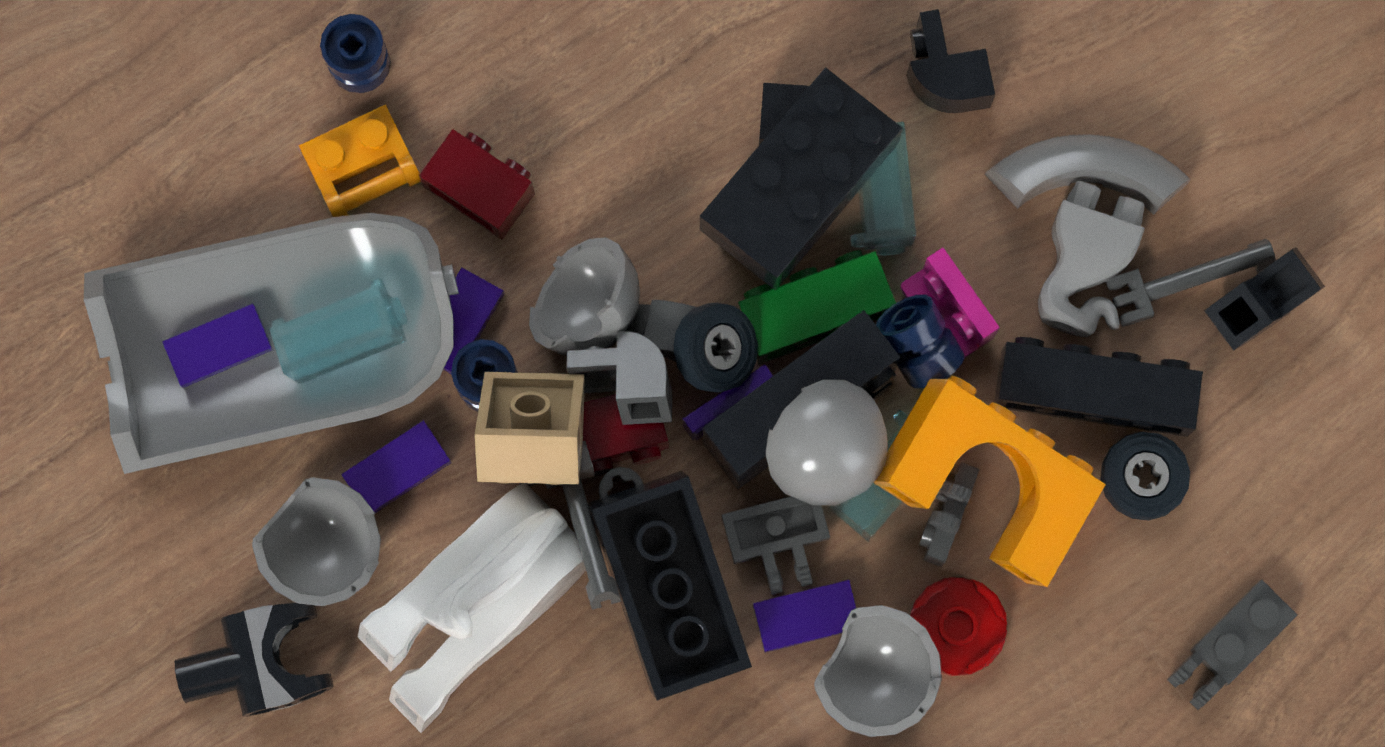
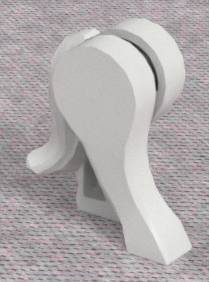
[358,483,586,733]

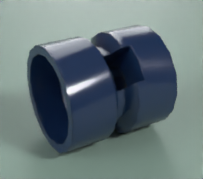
[320,14,391,93]
[876,295,964,388]
[451,339,518,412]

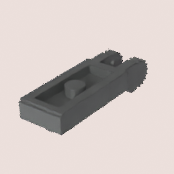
[1167,580,1298,710]

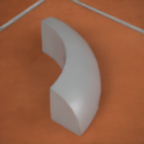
[985,134,1190,215]

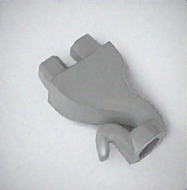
[1038,181,1145,337]

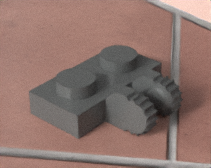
[919,462,980,567]
[722,496,830,595]

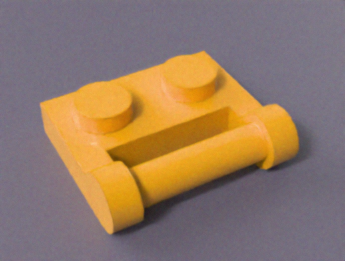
[298,104,421,217]

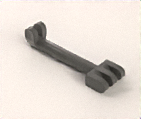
[1106,239,1276,327]
[546,441,621,610]

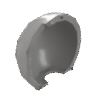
[529,237,640,355]
[766,380,888,505]
[252,477,381,606]
[814,605,942,737]

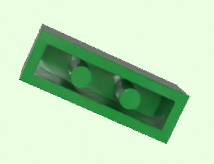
[738,250,896,365]

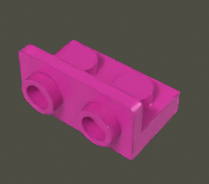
[900,247,1000,358]

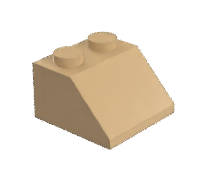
[475,372,585,485]

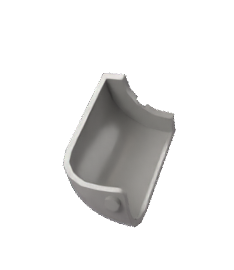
[84,213,459,474]

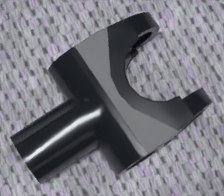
[174,603,334,717]

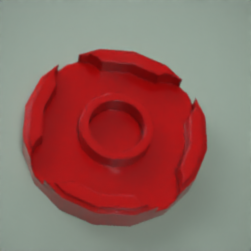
[910,577,1007,676]

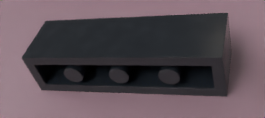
[994,337,1203,437]

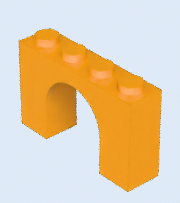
[873,376,1106,587]

